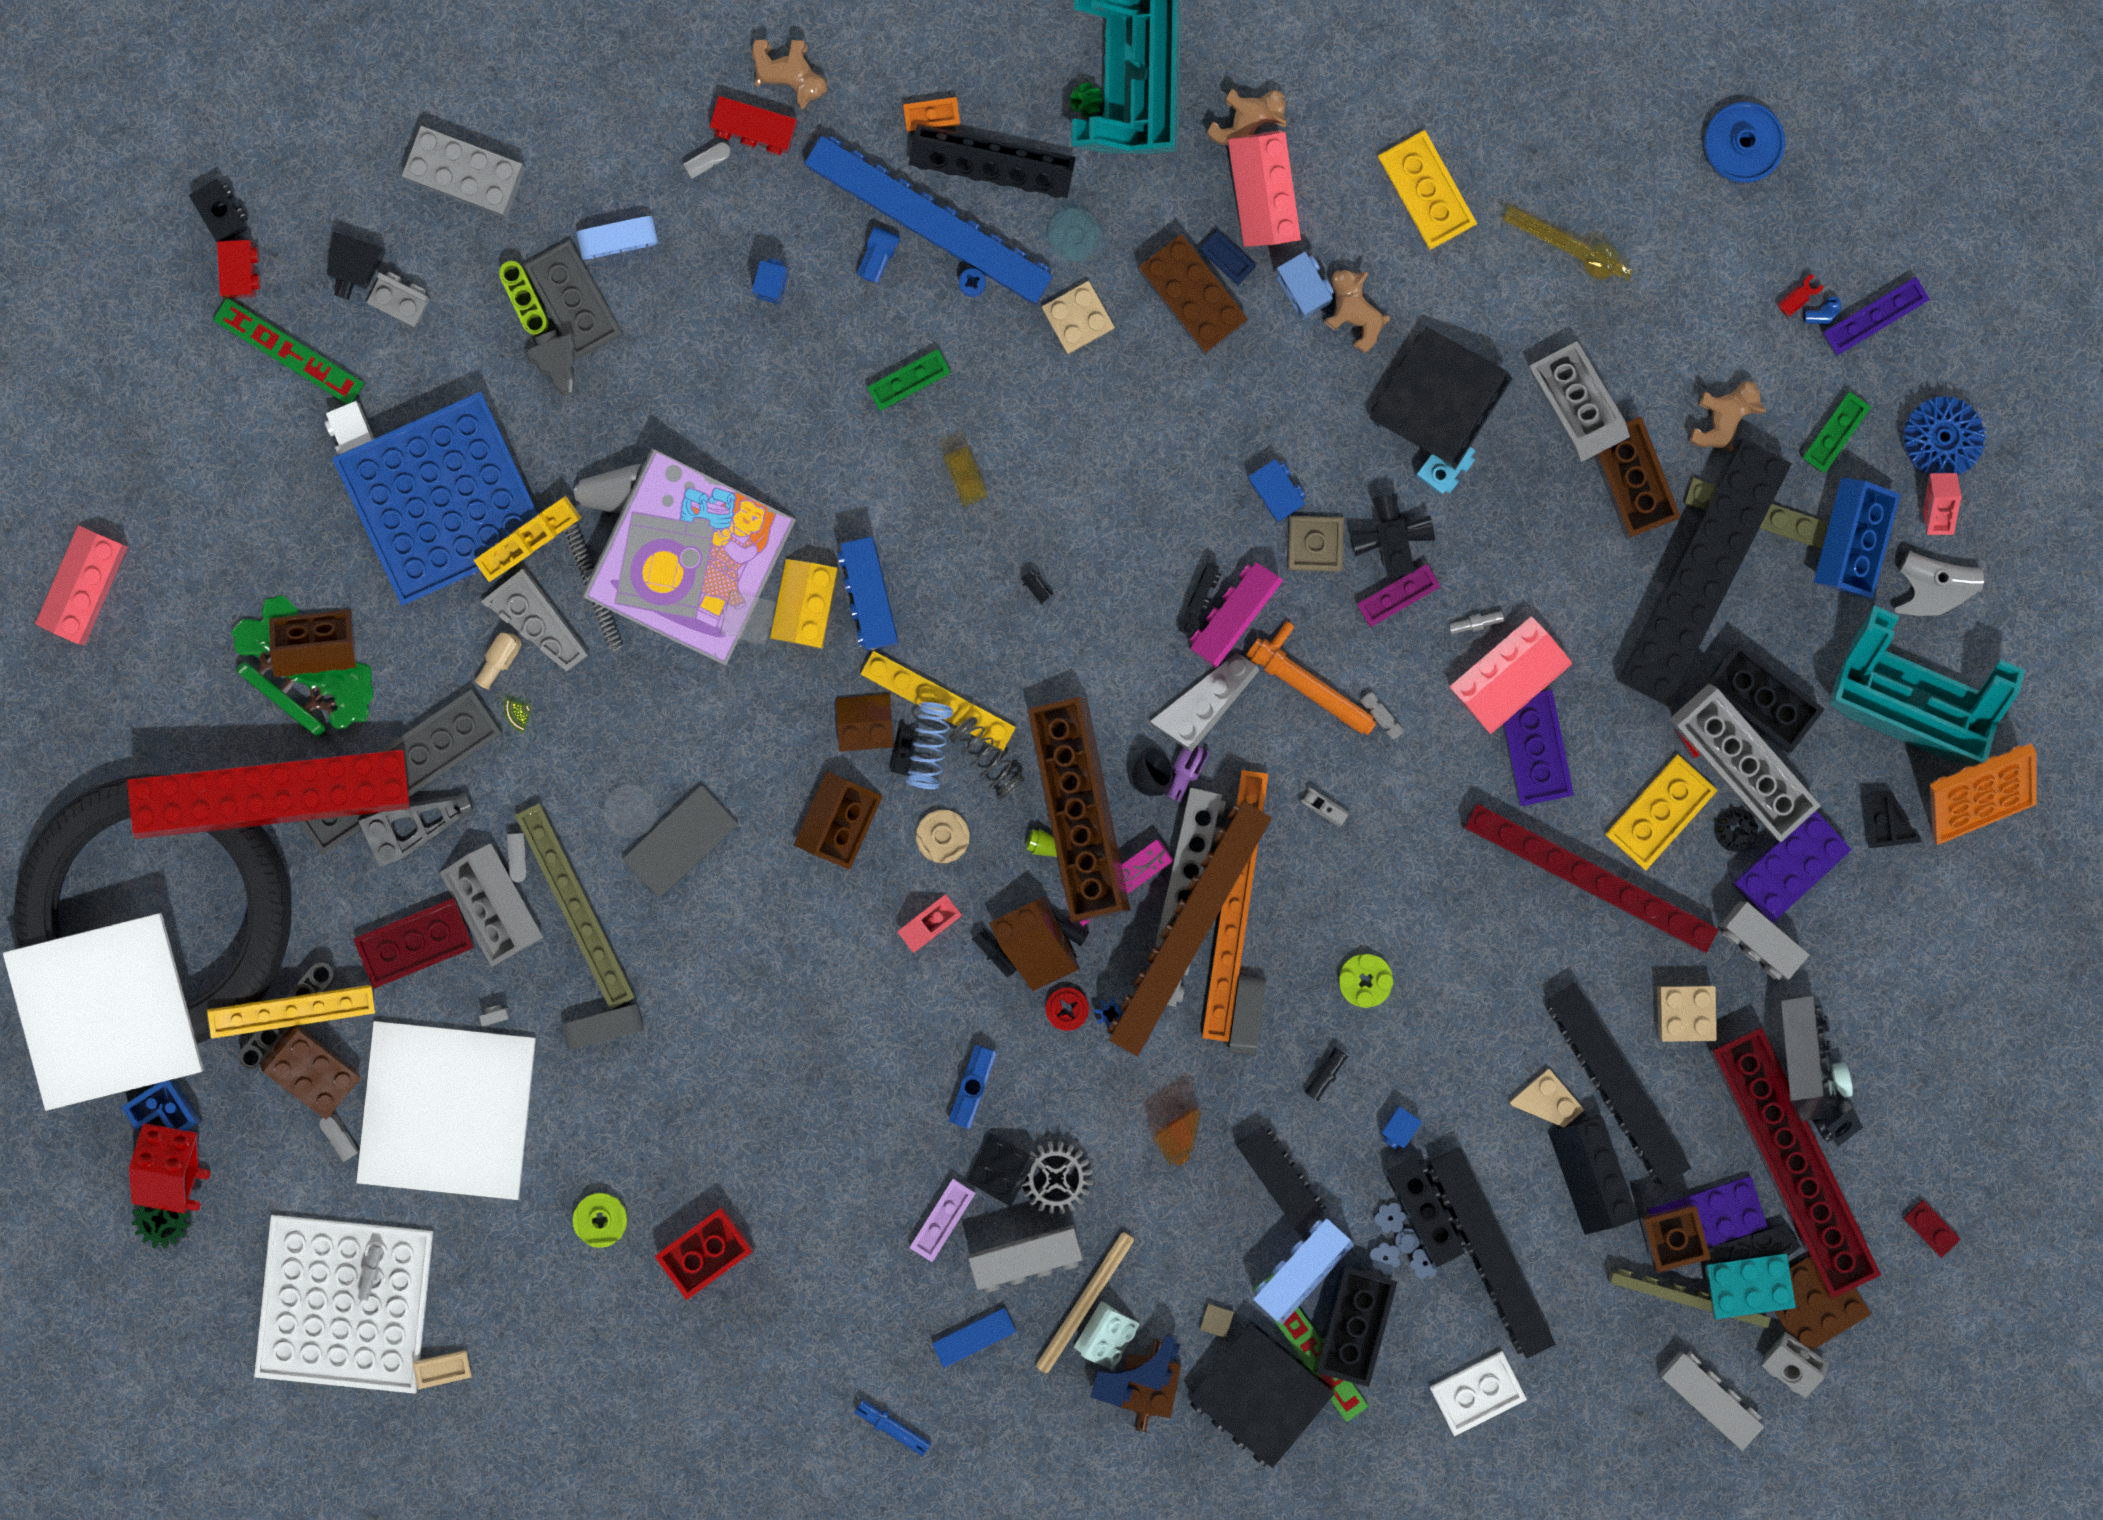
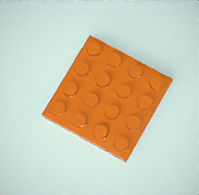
[1930,743,2037,845]

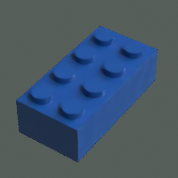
[1814,478,1901,599]
[837,537,899,652]

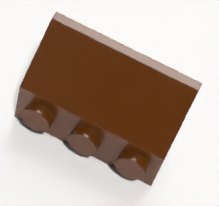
[269,610,356,677]
[794,771,883,870]

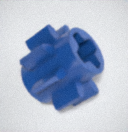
[1094,996,1122,1029]

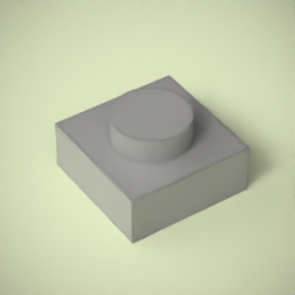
[479,1005,511,1026]

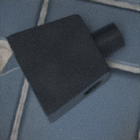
[327,232,386,300]

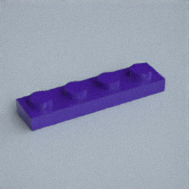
[1822,277,1930,356]

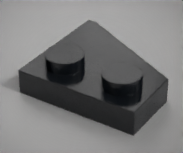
[1862,791,1922,848]

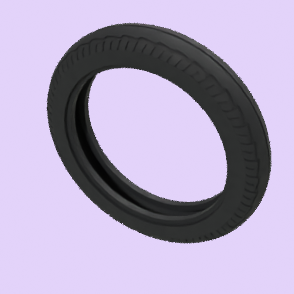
[14,774,292,1044]

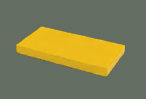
[1377,130,1477,251]
[1605,754,1718,871]

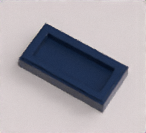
[1199,230,1256,286]

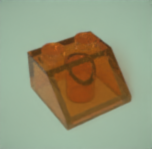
[1151,1106,1201,1167]

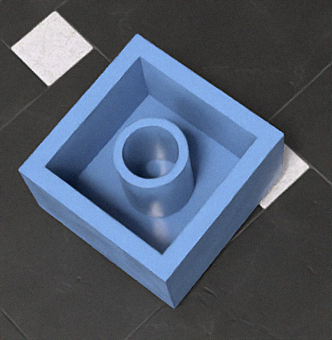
[1275,252,1334,321]

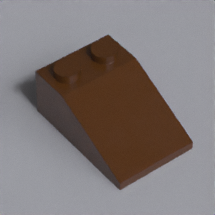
[989,896,1080,991]

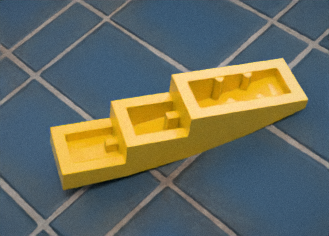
[473,495,581,582]

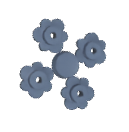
[1370,1203,1444,1279]

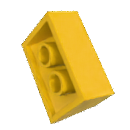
[770,559,839,649]

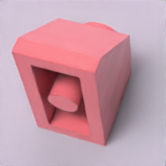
[897,894,962,953]

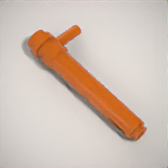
[1246,621,1377,735]

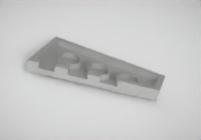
[481,569,590,671]
[1150,653,1259,752]

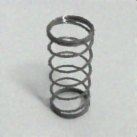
[949,717,1025,800]

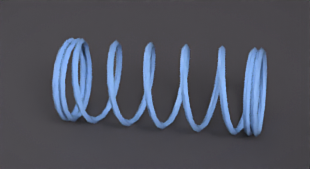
[906,702,953,789]

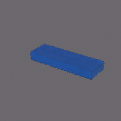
[932,1307,1017,1368]

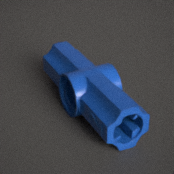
[948,1044,997,1129]

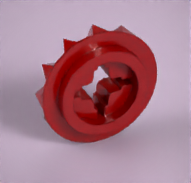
[1046,987,1089,1031]

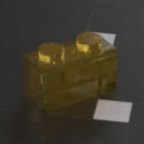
[943,446,989,508]

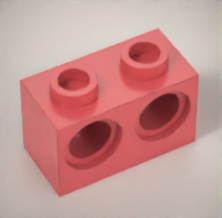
[1923,473,1962,535]

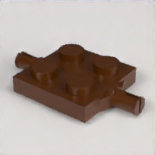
[1118,1339,1182,1432]

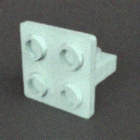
[1073,1301,1139,1370]

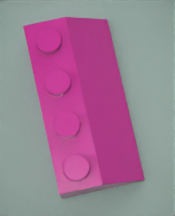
[1189,562,1283,669]

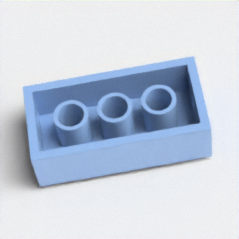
[1253,1218,1354,1325]

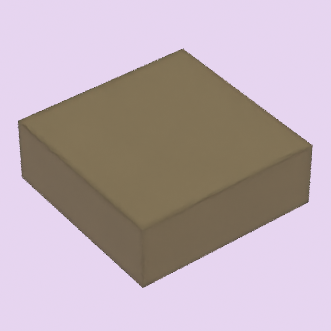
[1200,1303,1234,1338]

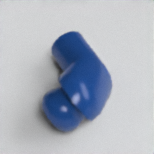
[1804,296,1842,324]

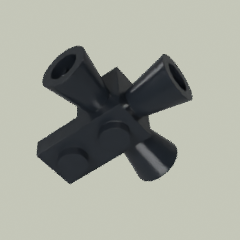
[1350,493,1435,578]

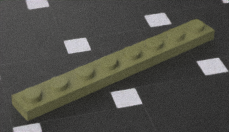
[515,803,635,1010]

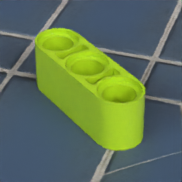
[499,261,549,337]

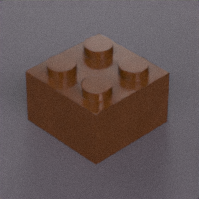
[1640,1203,1711,1273]

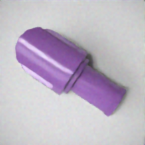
[1165,745,1210,803]

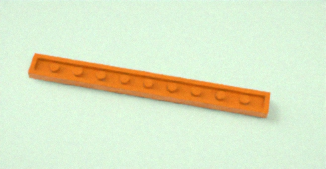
[1202,770,1269,1042]

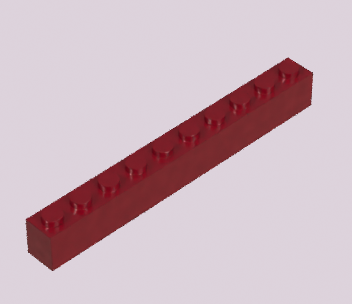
[1463,804,1719,953]

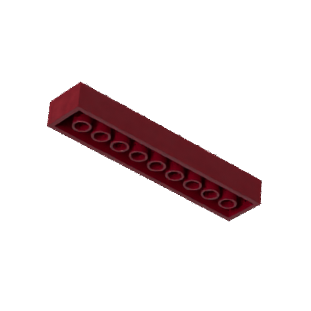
[1709,1028,1881,1299]

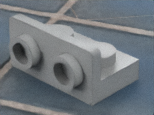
[367,271,430,328]

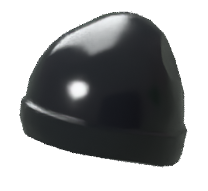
[1128,748,1173,796]

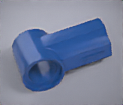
[857,226,900,284]

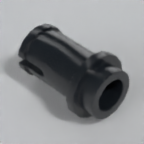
[1021,569,1054,604]

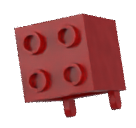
[129,1123,211,1214]

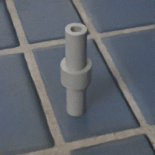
[1449,611,1504,634]
[358,1245,382,1301]

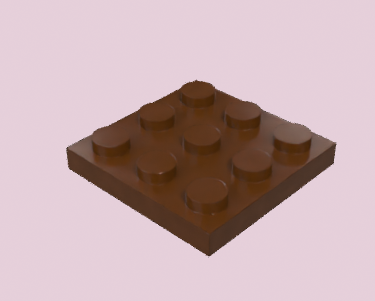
[1774,1256,1871,1351]

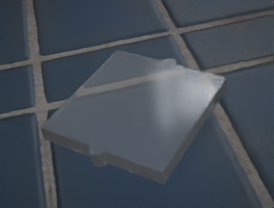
[719,591,776,645]

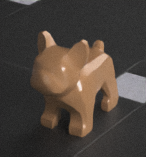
[752,40,827,109]
[1207,89,1286,146]
[1324,270,1390,354]
[1689,381,1766,452]

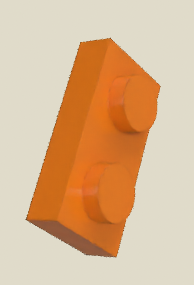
[903,97,960,133]

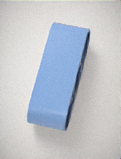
[576,216,658,260]

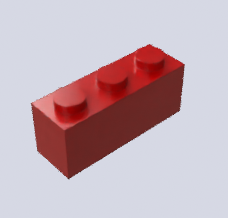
[709,96,798,156]

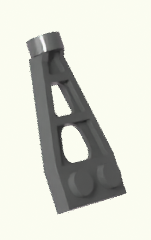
[358,793,474,868]

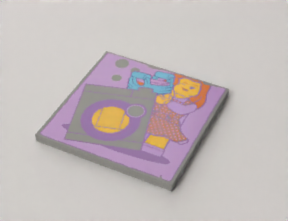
[581,449,796,666]

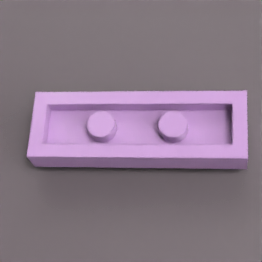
[910,1178,976,1262]

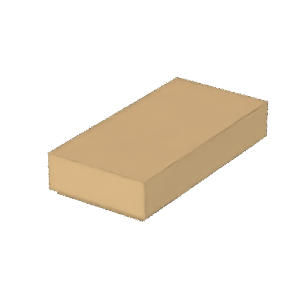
[412,1350,472,1390]

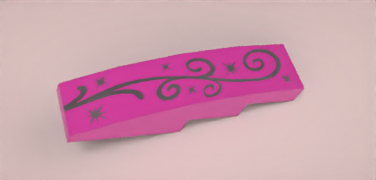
[1067,839,1174,926]

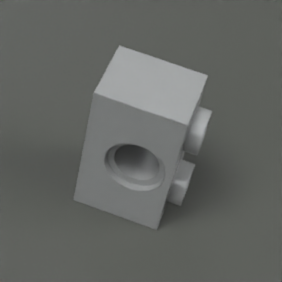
[1762,1332,1829,1398]

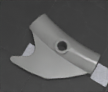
[1894,550,1984,616]

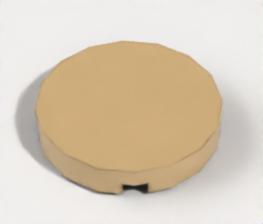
[916,810,970,863]

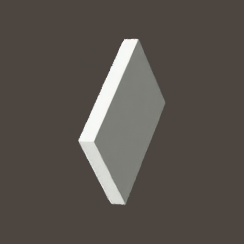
[1430,1351,1527,1436]

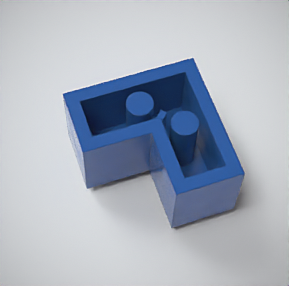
[121,1079,202,1131]

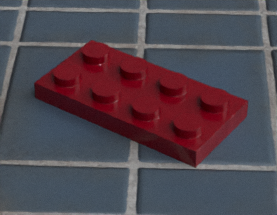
[353,898,475,989]

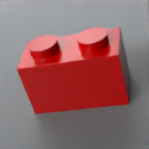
[217,240,261,299]

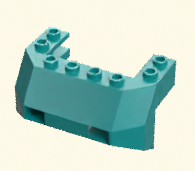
[1071,0,1181,154]
[1829,605,2025,767]

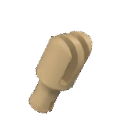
[474,633,522,690]

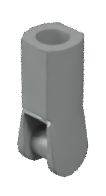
[683,143,731,179]
[1299,787,1350,828]
[507,833,526,882]
[320,1114,360,1162]

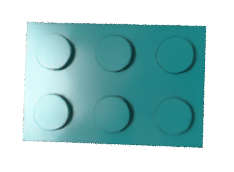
[1705,1254,1796,1320]

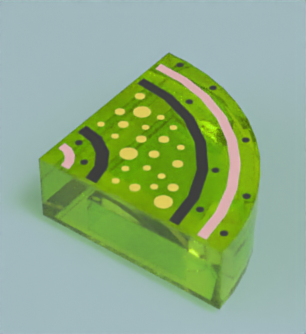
[504,699,532,733]

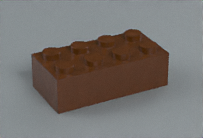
[1138,234,1248,355]
[1594,416,1681,539]

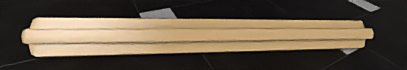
[1036,1232,1134,1373]

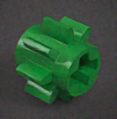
[1070,82,1103,117]

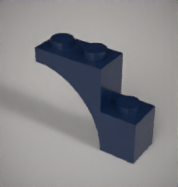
[1090,1333,1181,1407]

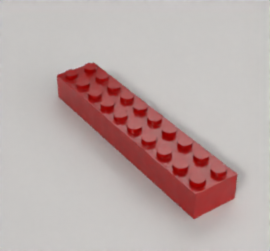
[127,750,410,839]

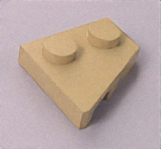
[1509,1068,1584,1127]

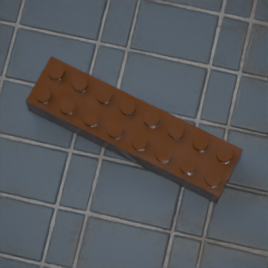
[1028,697,1131,922]

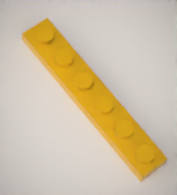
[861,651,1016,751]
[207,985,375,1039]

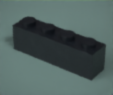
[1236,1126,1327,1235]

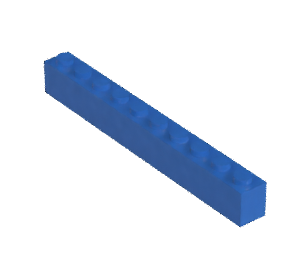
[804,136,1053,306]

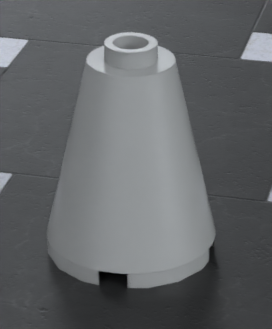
[574,464,643,514]

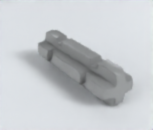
[1361,692,1404,740]

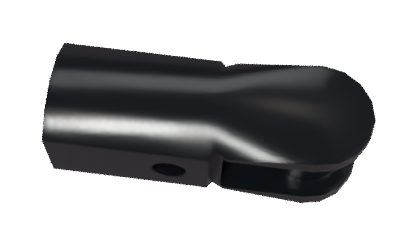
[890,725,919,776]

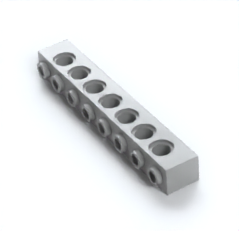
[1155,788,1226,1007]

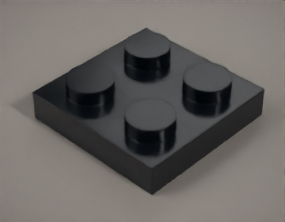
[966,1133,1036,1206]

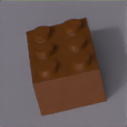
[259,1025,361,1120]

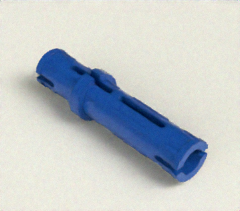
[854,1399,932,1457]

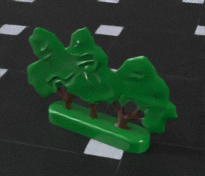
[231,596,374,739]

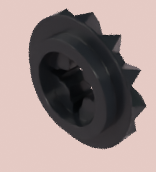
[1714,809,1758,852]

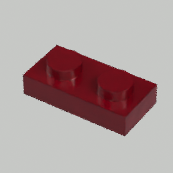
[1903,1200,1961,1258]

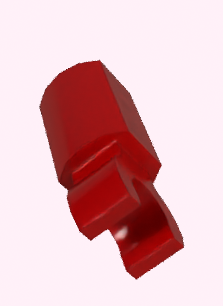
[1777,274,1824,318]

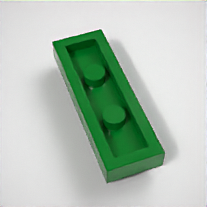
[867,349,951,412]
[1801,391,1871,474]

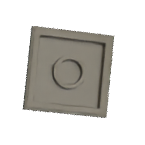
[1288,516,1344,572]

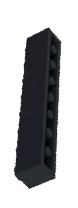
[1545,983,1691,1185]
[1428,1147,1556,1359]

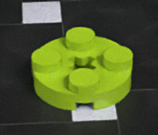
[1339,954,1393,1008]
[573,1193,628,1248]

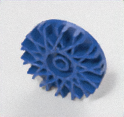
[1703,102,1785,184]
[1903,396,1986,475]

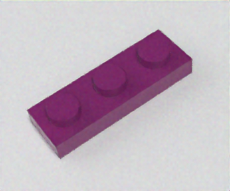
[1356,564,1441,628]

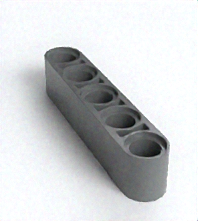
[238,962,337,1070]

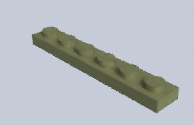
[1684,478,1829,550]
[1608,1268,1771,1328]

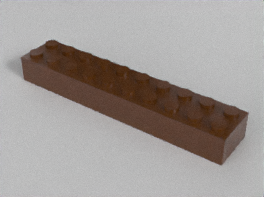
[1106,801,1272,1057]

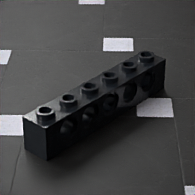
[909,124,1076,198]

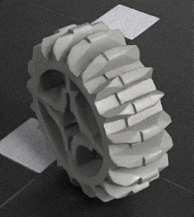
[1022,1141,1093,1214]

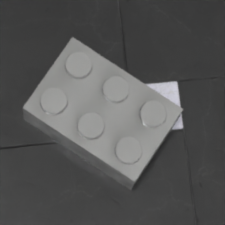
[1719,901,1809,980]

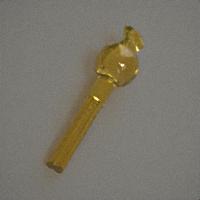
[1503,206,1635,282]

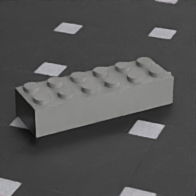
[1669,684,1821,843]

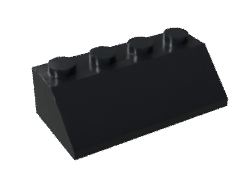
[1548,1115,1639,1235]

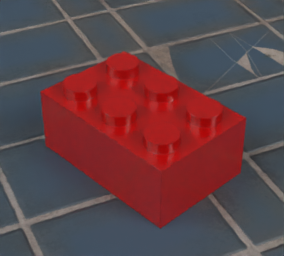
[654,1206,754,1300]

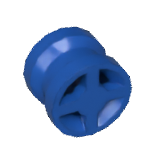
[959,268,986,297]

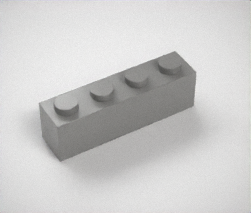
[1659,1351,1764,1451]

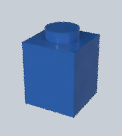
[1380,1105,1422,1149]

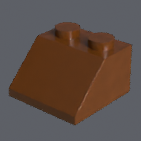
[836,694,895,752]

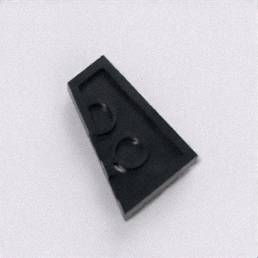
[1708,1224,1801,1264]

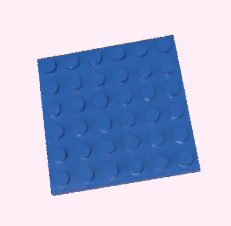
[332,391,538,606]

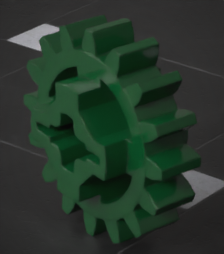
[131,1205,192,1249]

